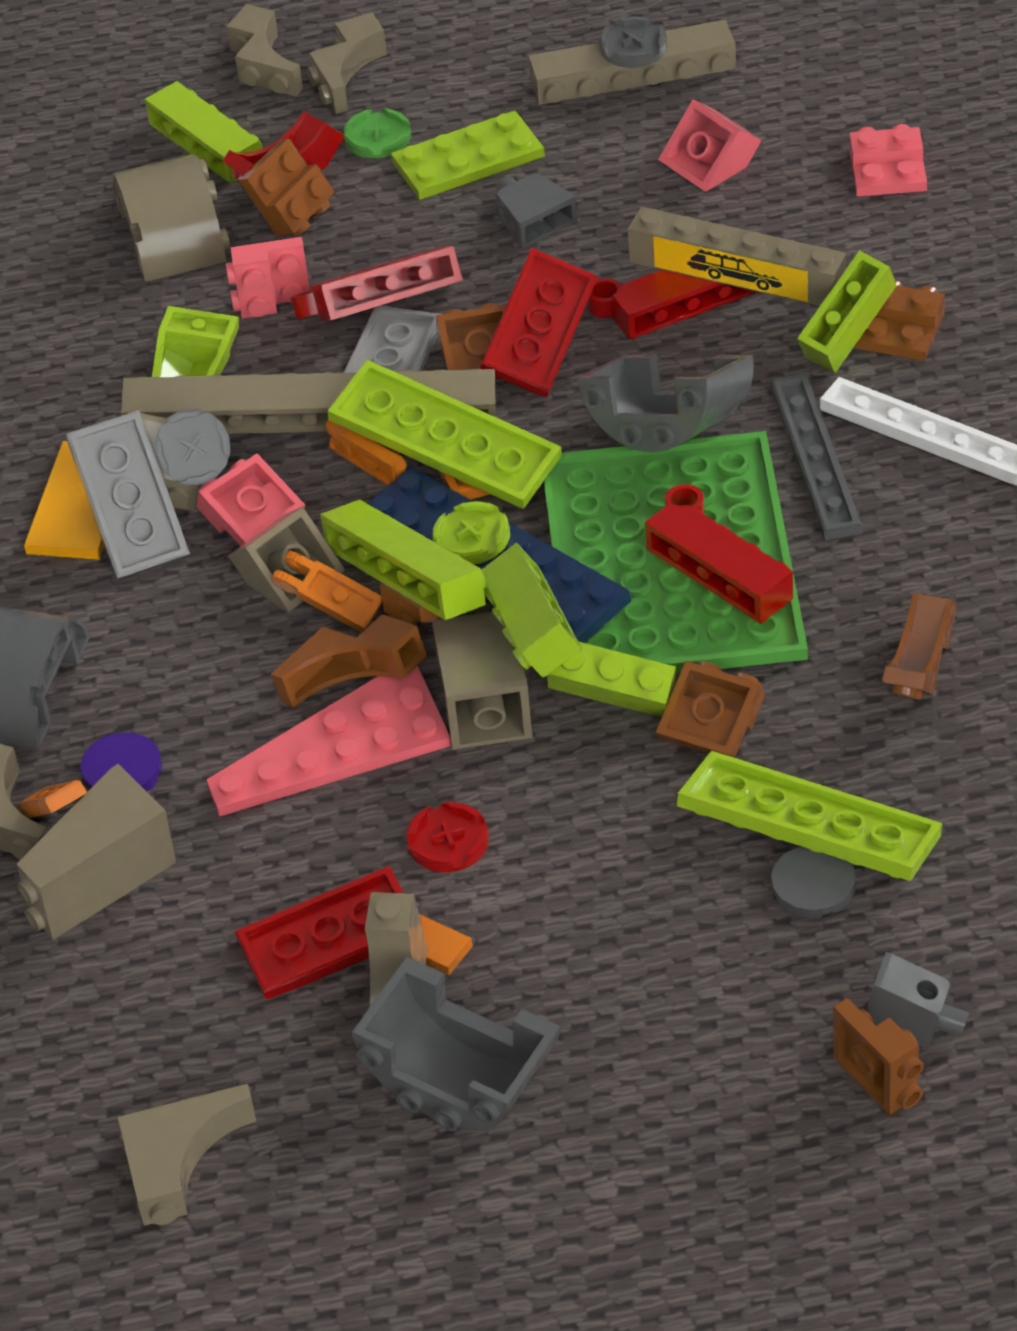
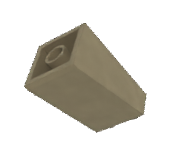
[432,612,533,750]
[16,764,176,940]

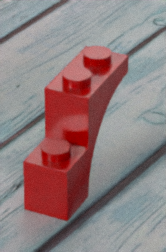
[222,110,345,180]

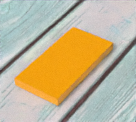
[24,441,104,560]

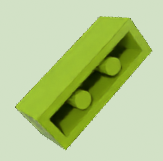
[797,250,897,373]
[547,642,676,717]

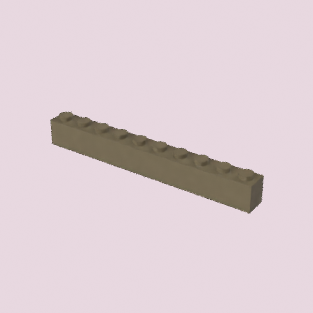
[121,369,496,434]

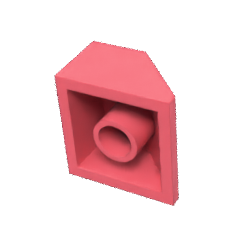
[658,99,762,192]

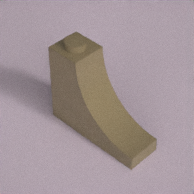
[365,892,428,1006]
[118,1084,256,1226]

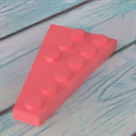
[206,665,452,817]

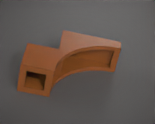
[882,593,957,700]
[271,614,427,708]

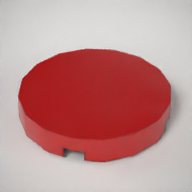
[406,802,490,873]

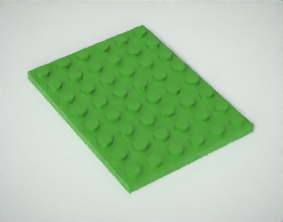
[543,431,808,674]

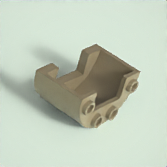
[112,154,230,282]

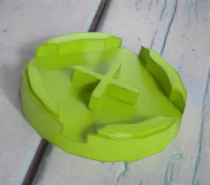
[433,501,510,564]

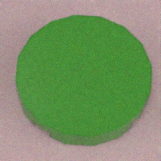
[344,108,412,158]

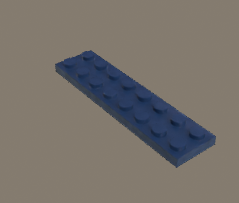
[367,467,631,643]

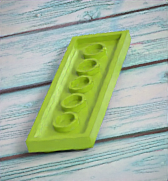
[327,359,562,509]
[677,751,943,881]

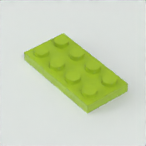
[391,110,545,200]

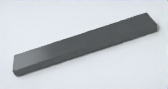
[771,374,862,540]

